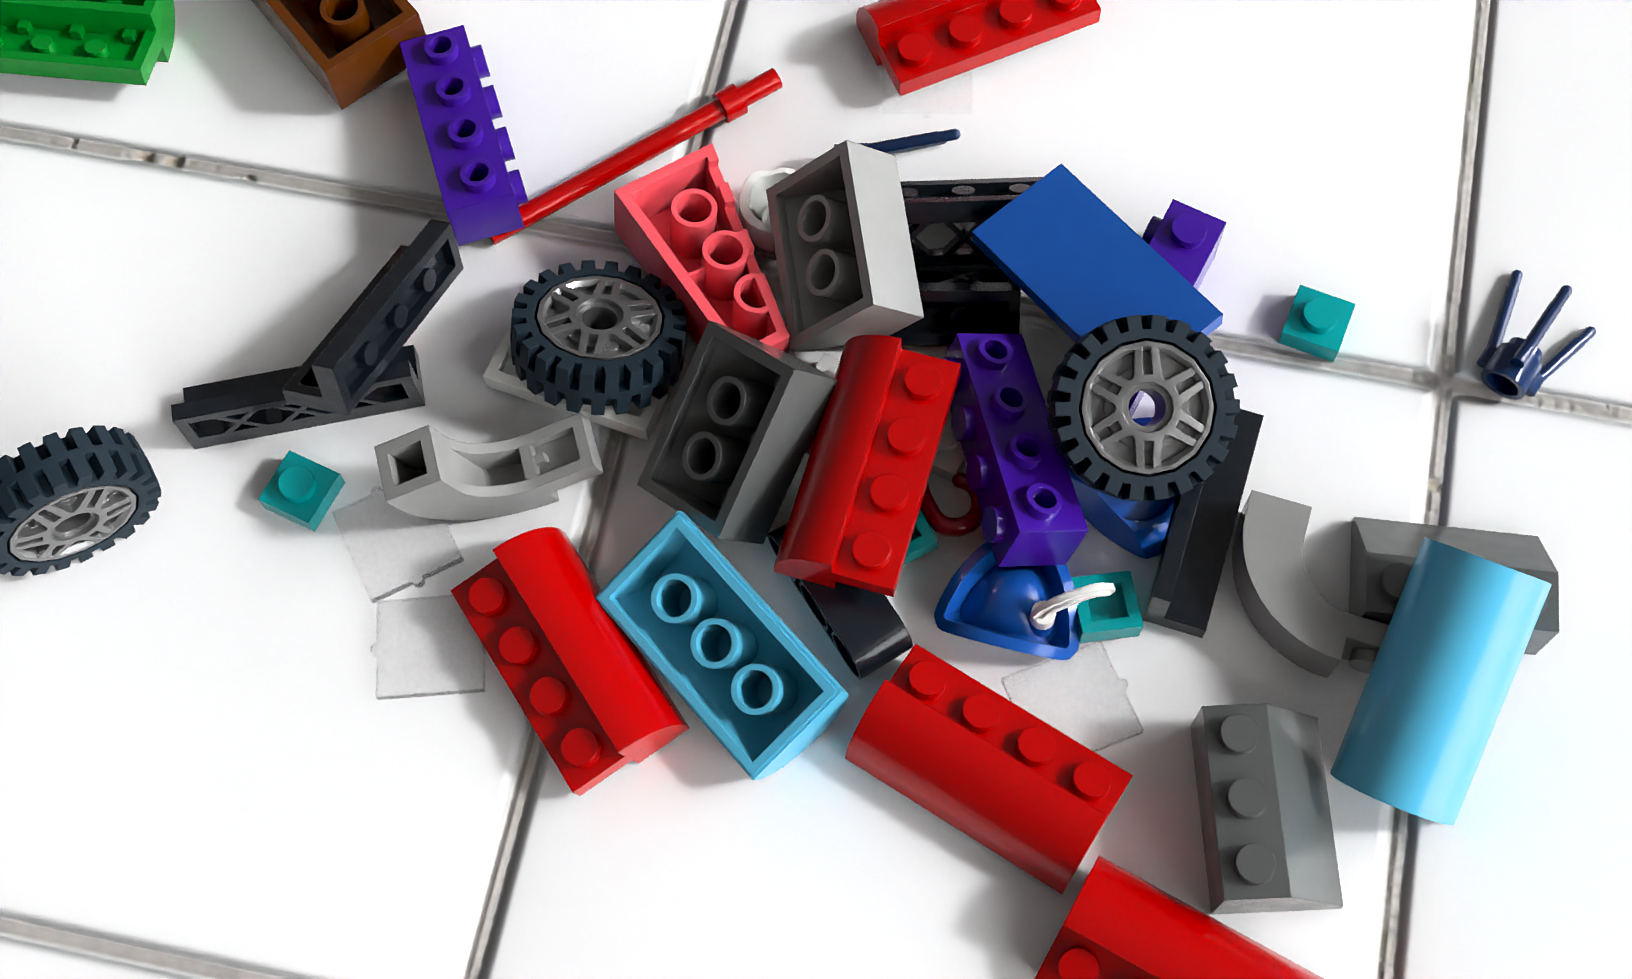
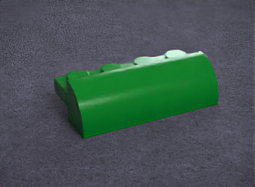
[0,0,175,86]

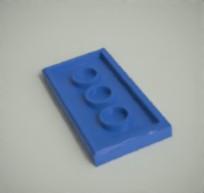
[972,163,1223,343]

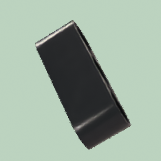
[767,522,913,680]

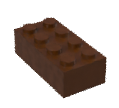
[251,0,426,110]

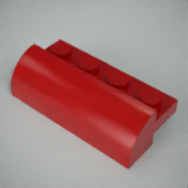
[856,0,1101,96]
[774,334,961,597]
[450,527,690,796]
[845,644,1133,894]
[1035,856,1324,979]

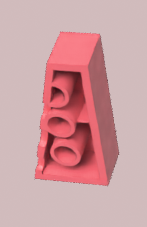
[614,143,790,353]

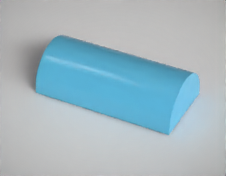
[595,510,849,780]
[1330,537,1552,825]

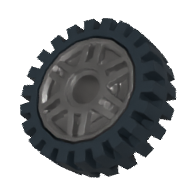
[510,260,687,415]
[1047,314,1240,501]
[0,425,161,576]

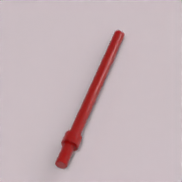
[489,68,783,245]

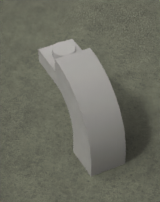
[374,412,603,521]
[1232,490,1389,678]

